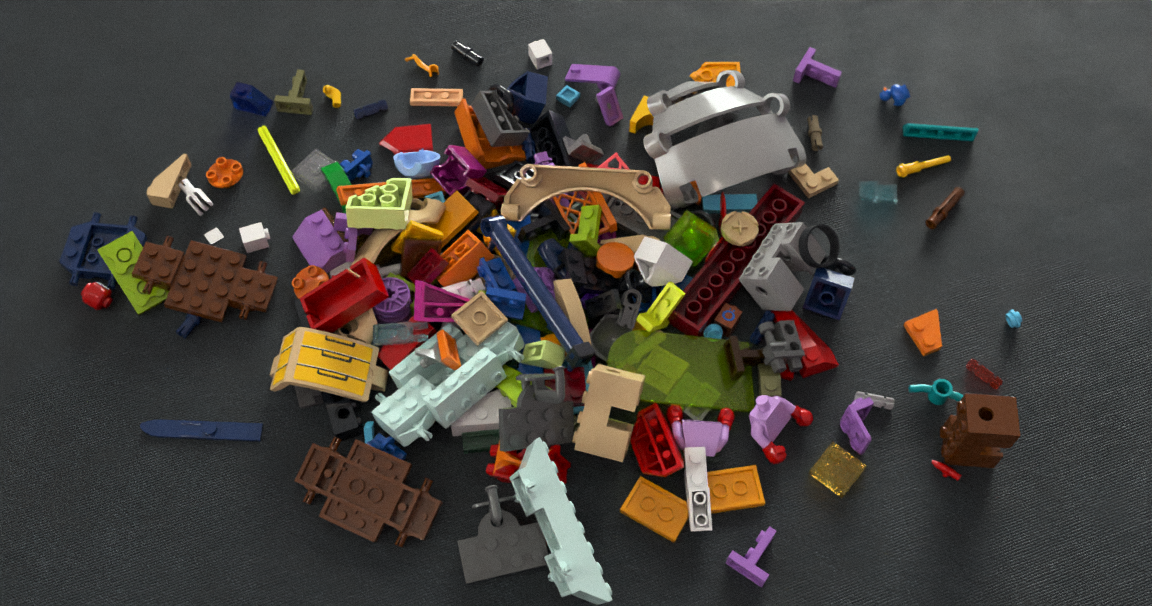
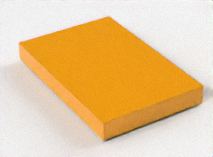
[425,191,479,249]
[707,465,765,514]
[620,476,689,543]

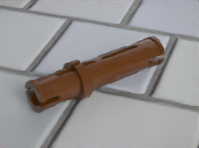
[925,187,965,229]

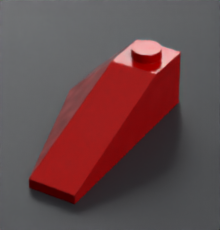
[772,310,839,378]

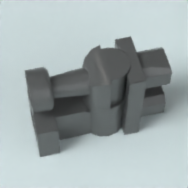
[758,320,805,373]

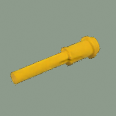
[896,155,951,177]

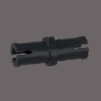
[451,40,484,67]

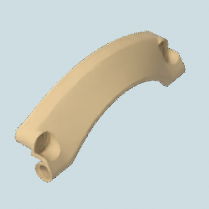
[335,197,446,344]

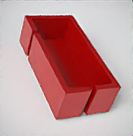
[299,258,389,333]

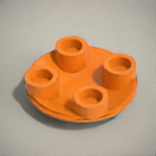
[206,157,243,188]
[292,265,329,299]

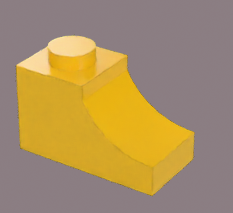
[629,96,654,134]

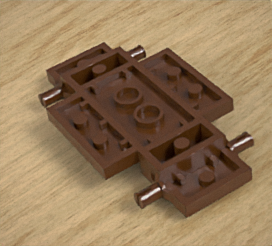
[132,236,278,322]
[294,436,443,548]

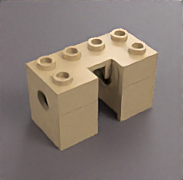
[572,364,645,462]

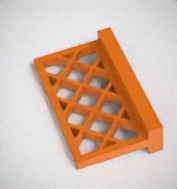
[552,162,617,236]

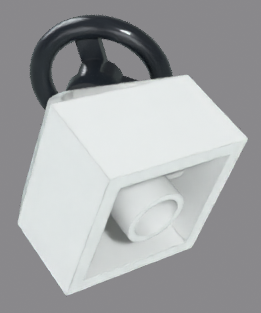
[624,237,693,303]

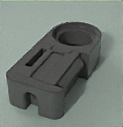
[615,289,642,330]

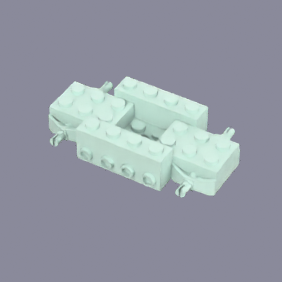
[372,322,525,447]

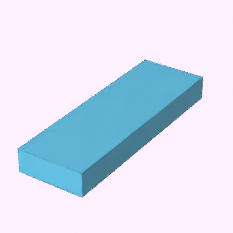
[702,194,757,213]

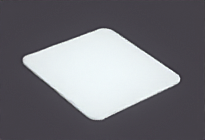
[204,228,224,244]

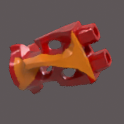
[486,440,571,484]

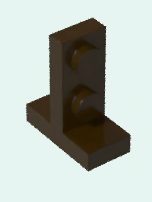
[723,336,765,380]

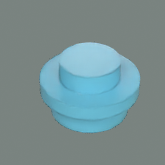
[1005,309,1022,328]
[703,324,723,342]

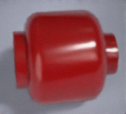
[81,282,113,310]

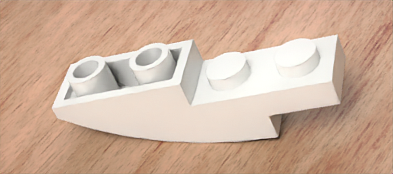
[684,447,712,532]

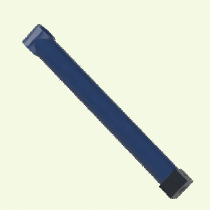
[480,215,596,372]

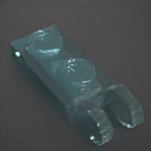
[373,321,428,346]

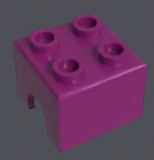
[430,145,487,196]

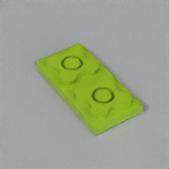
[98,231,169,315]

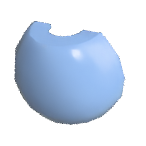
[393,149,440,180]

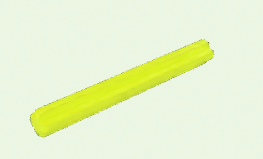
[258,125,300,195]

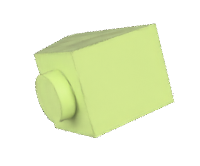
[521,340,565,369]

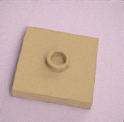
[451,291,508,346]

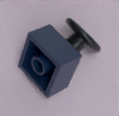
[488,71,548,124]
[803,256,856,320]

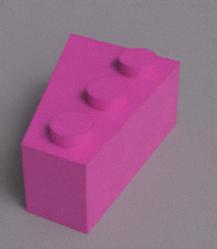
[414,280,470,322]

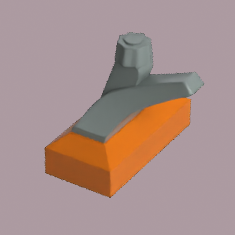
[415,329,461,371]

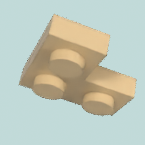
[788,163,839,198]

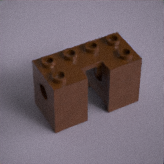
[940,393,1021,468]

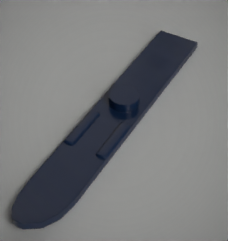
[140,420,263,442]

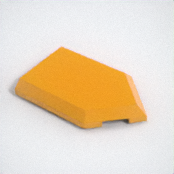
[689,62,741,87]

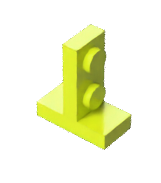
[636,281,685,332]

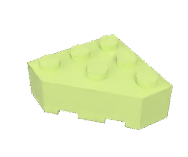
[346,178,413,230]

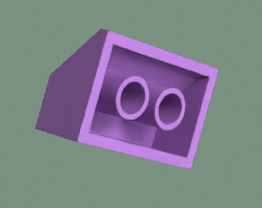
[292,210,346,273]

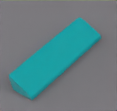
[903,123,979,141]

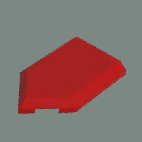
[379,124,433,155]

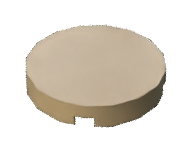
[720,211,759,246]

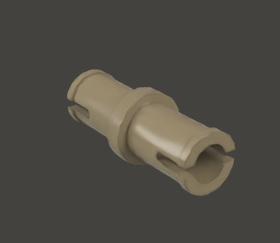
[807,115,823,151]

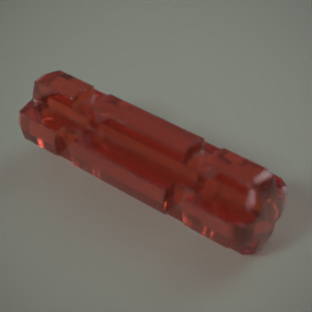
[966,358,1003,390]

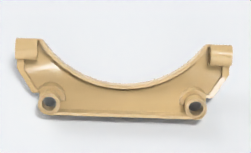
[501,164,671,230]

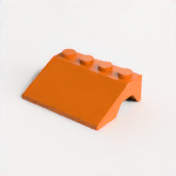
[454,98,526,169]

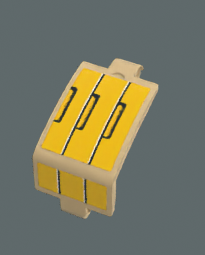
[270,327,389,402]

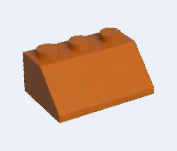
[436,230,495,287]

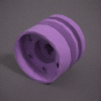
[372,277,412,328]

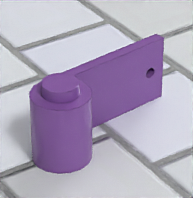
[565,64,621,91]

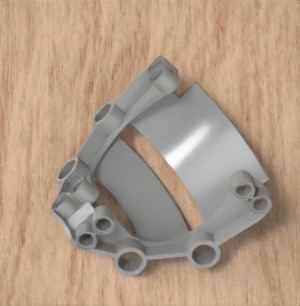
[643,70,806,210]

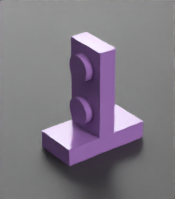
[793,47,842,88]
[334,212,373,262]
[726,526,776,588]

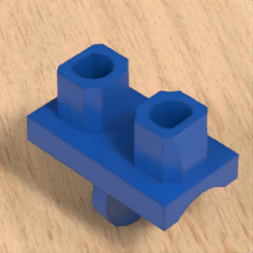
[340,149,373,182]
[366,433,407,460]

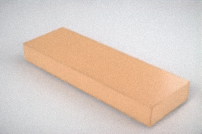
[410,88,463,106]

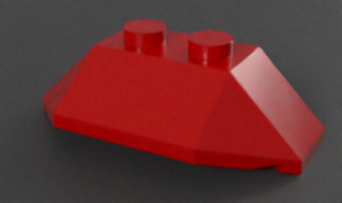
[630,403,684,477]

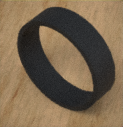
[799,224,839,268]

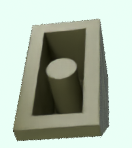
[757,364,782,397]

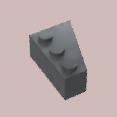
[471,90,530,147]

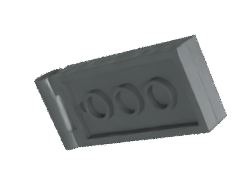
[602,193,685,245]

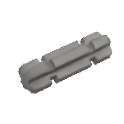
[854,391,895,410]

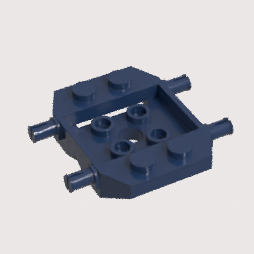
[59,212,147,290]

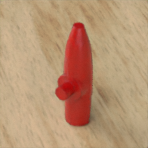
[931,460,962,481]

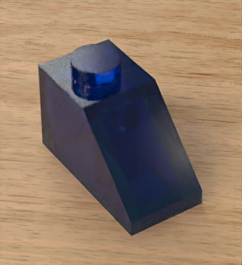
[230,82,273,116]

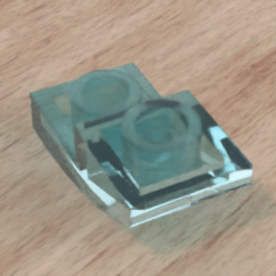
[859,181,897,203]

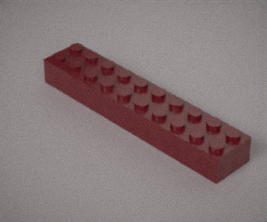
[668,184,805,342]

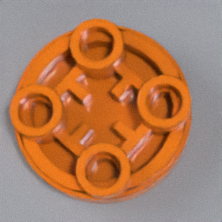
[596,242,635,278]

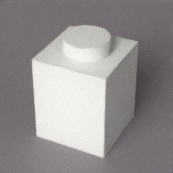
[528,39,552,70]
[239,222,271,253]

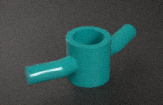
[908,379,963,405]

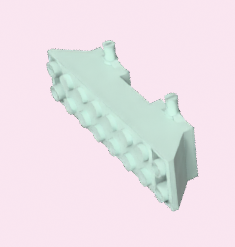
[509,437,612,605]

